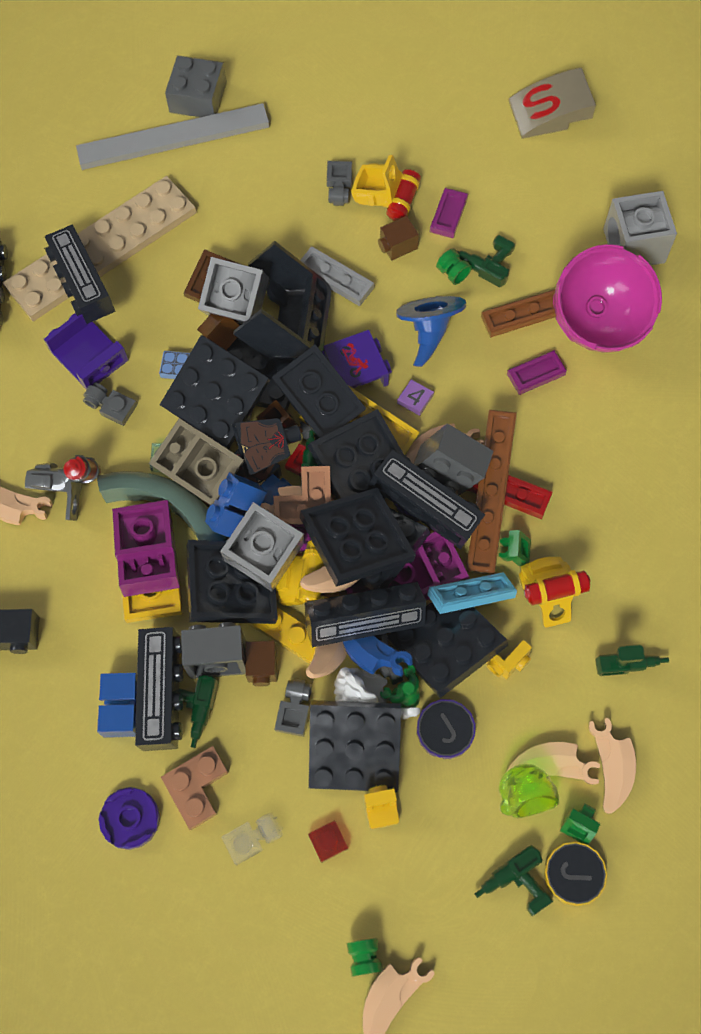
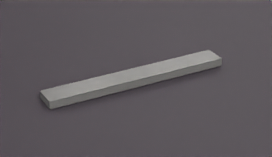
[76,103,269,170]

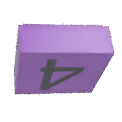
[397,379,434,416]

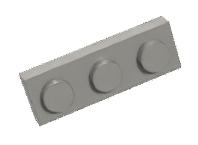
[300,246,374,306]

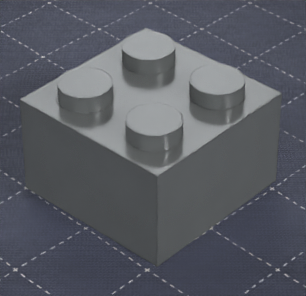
[165,56,226,117]
[414,423,494,496]
[181,622,246,679]

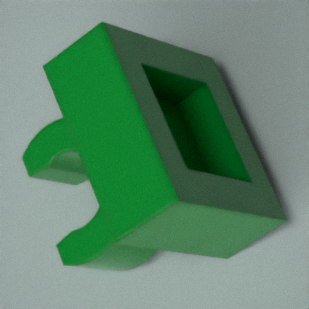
[499,530,531,566]
[560,804,600,845]

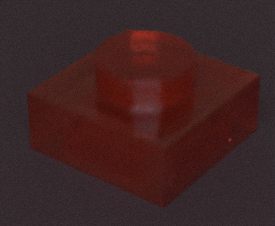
[308,820,348,863]

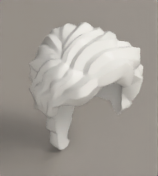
[334,667,420,719]

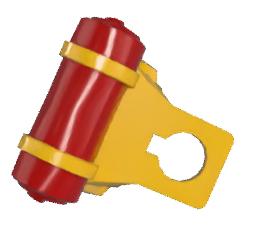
[351,155,421,221]
[519,557,591,628]

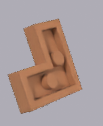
[274,466,331,524]
[161,746,228,830]

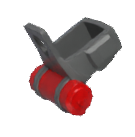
[25,455,101,521]

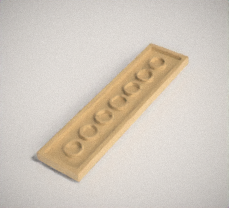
[3,176,196,322]

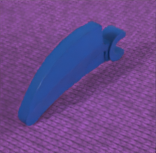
[343,636,413,676]

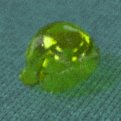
[499,764,559,818]

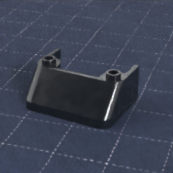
[233,241,331,359]

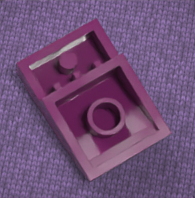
[112,500,180,597]
[388,532,470,600]

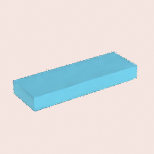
[428,572,517,614]

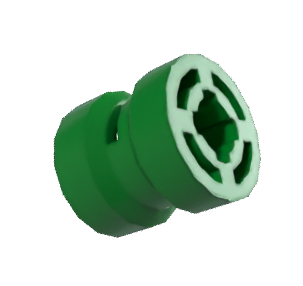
[436,249,472,285]
[347,938,383,977]

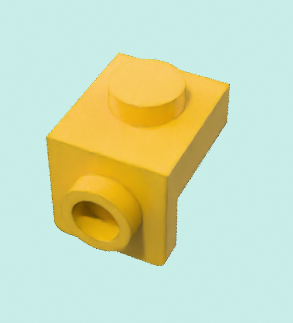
[487,640,532,680]
[364,785,399,829]

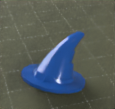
[396,296,466,367]

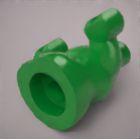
[380,665,420,708]

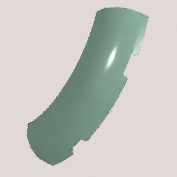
[97,471,228,541]

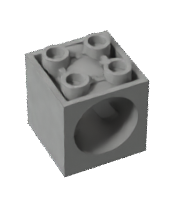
[603,191,677,265]
[198,257,269,324]
[220,502,304,592]

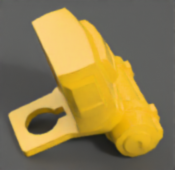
[275,540,340,606]

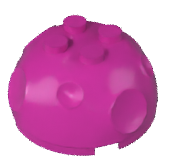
[553,244,662,353]

